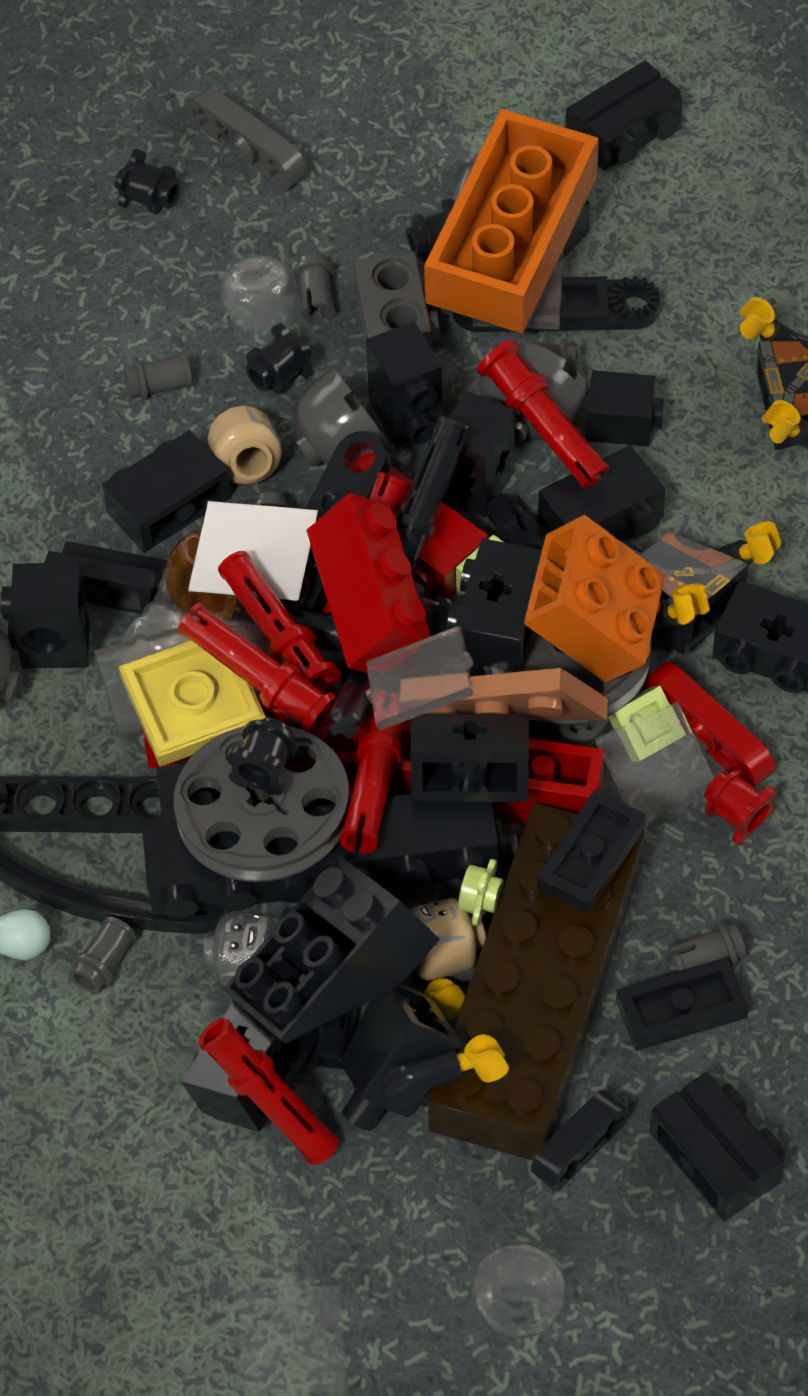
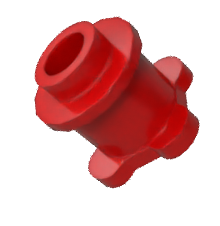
[704,768,778,846]

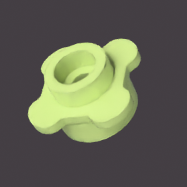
[458,859,504,926]

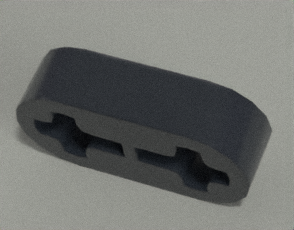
[530,1090,630,1192]

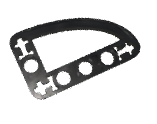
[0,776,230,934]

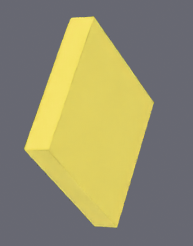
[118,640,266,766]

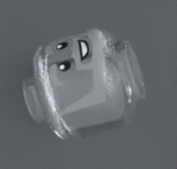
[203,911,280,986]

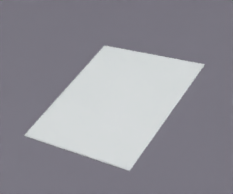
[188,501,318,601]

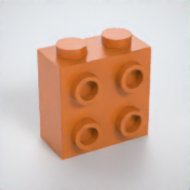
[524,515,665,683]

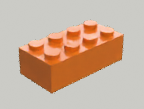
[424,109,599,334]

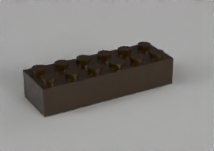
[428,803,645,1161]

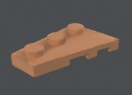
[402,668,608,720]

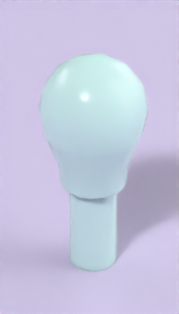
[0,909,50,961]

